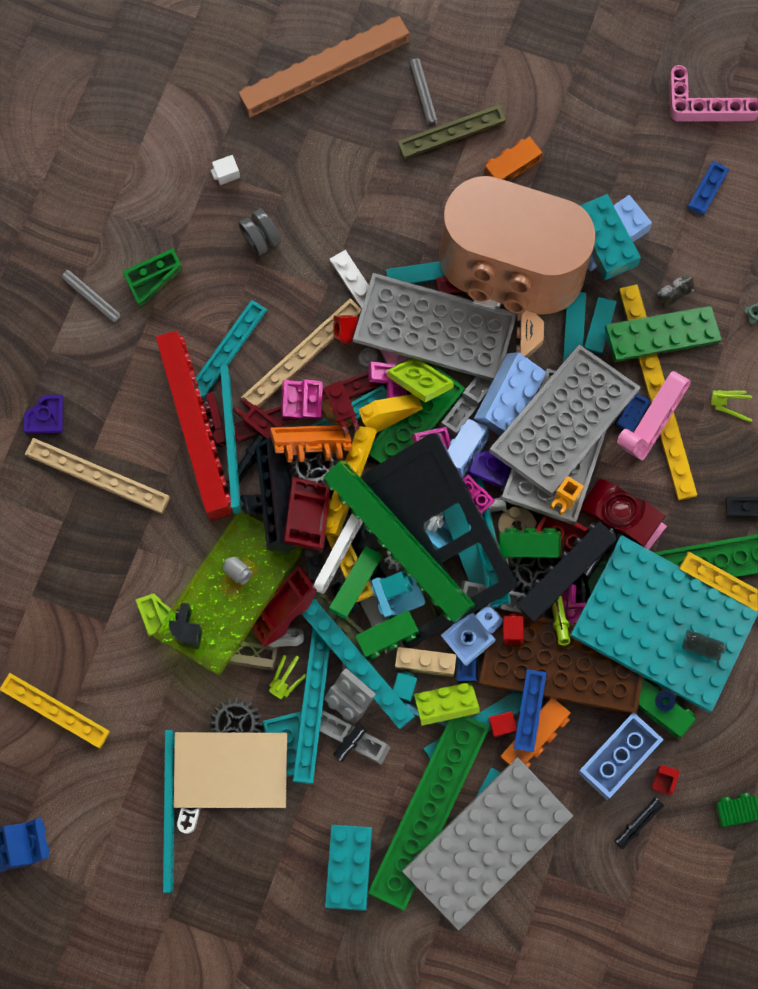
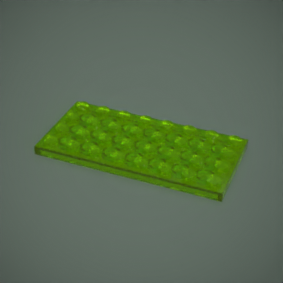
[153,511,305,676]

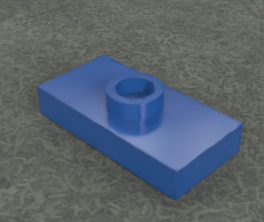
[616,394,650,433]

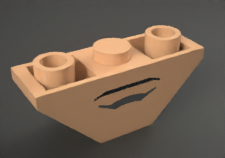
[516,310,544,358]

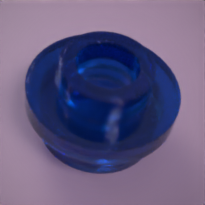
[655,691,676,712]

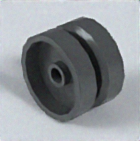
[238,208,282,256]

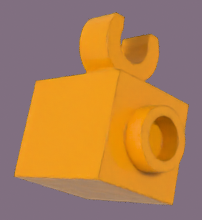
[550,476,584,515]

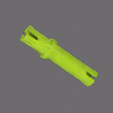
[552,597,571,645]

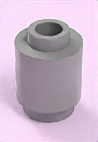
[223,556,252,585]

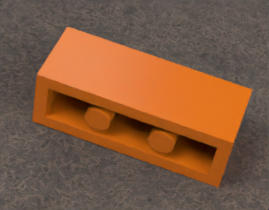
[484,136,543,182]

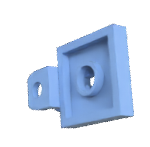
[441,606,503,666]

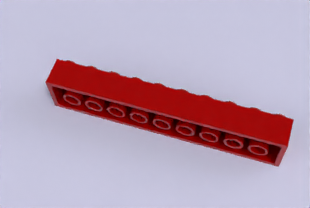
[156,330,232,522]

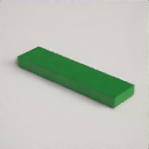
[329,546,383,619]

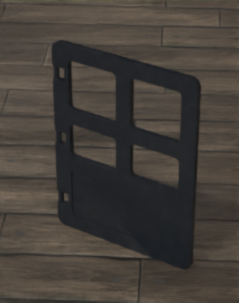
[330,433,517,648]

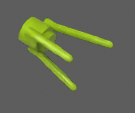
[711,390,752,422]
[269,655,306,699]

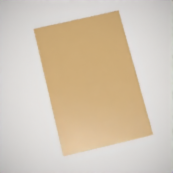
[174,732,287,808]

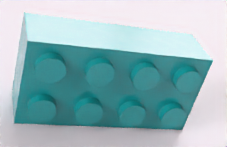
[580,194,641,281]
[325,825,372,911]

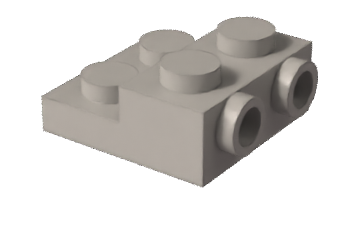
[324,669,376,725]

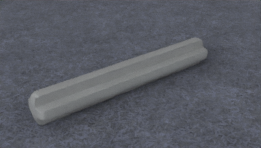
[410,58,437,125]
[62,270,120,322]

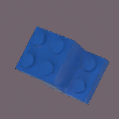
[0,818,50,873]

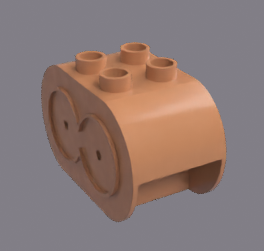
[439,176,595,314]

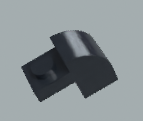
[169,603,203,650]

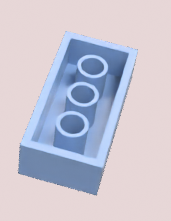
[588,195,652,272]
[474,352,547,436]
[578,713,663,801]

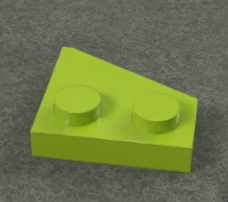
[135,593,176,637]

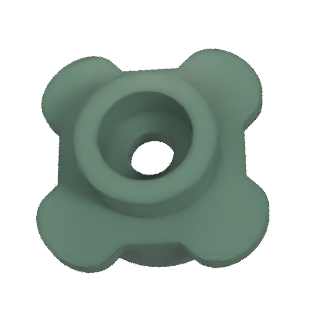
[744,303,758,324]

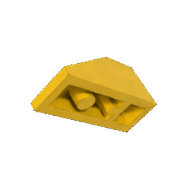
[359,394,423,433]

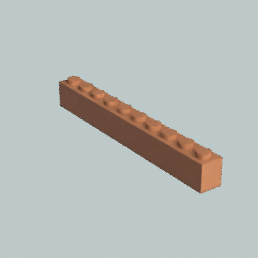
[239,16,409,118]

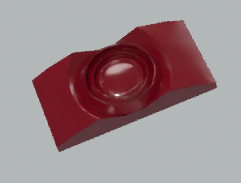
[284,477,330,551]
[580,478,665,547]
[248,565,317,647]

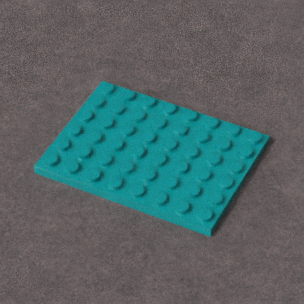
[570,535,758,713]

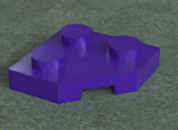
[24,395,64,434]
[468,450,512,489]

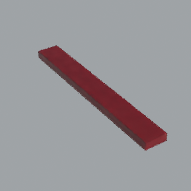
[234,371,378,443]

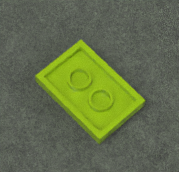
[387,358,454,402]
[414,682,480,726]

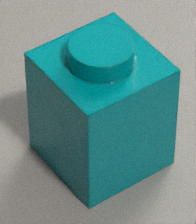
[380,572,413,600]
[393,671,417,703]

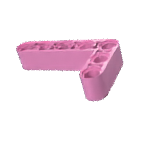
[669,65,758,121]
[617,371,691,460]

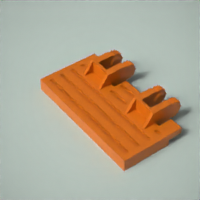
[270,425,352,462]

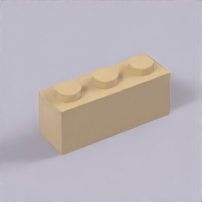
[395,647,457,678]

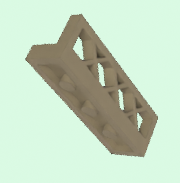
[195,635,278,671]

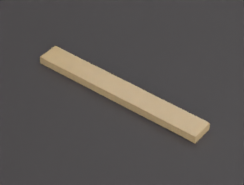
[241,298,362,407]
[25,438,171,514]

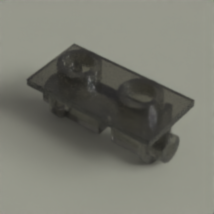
[656,275,695,308]
[682,630,726,661]

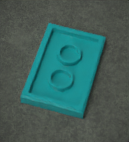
[263,712,301,777]

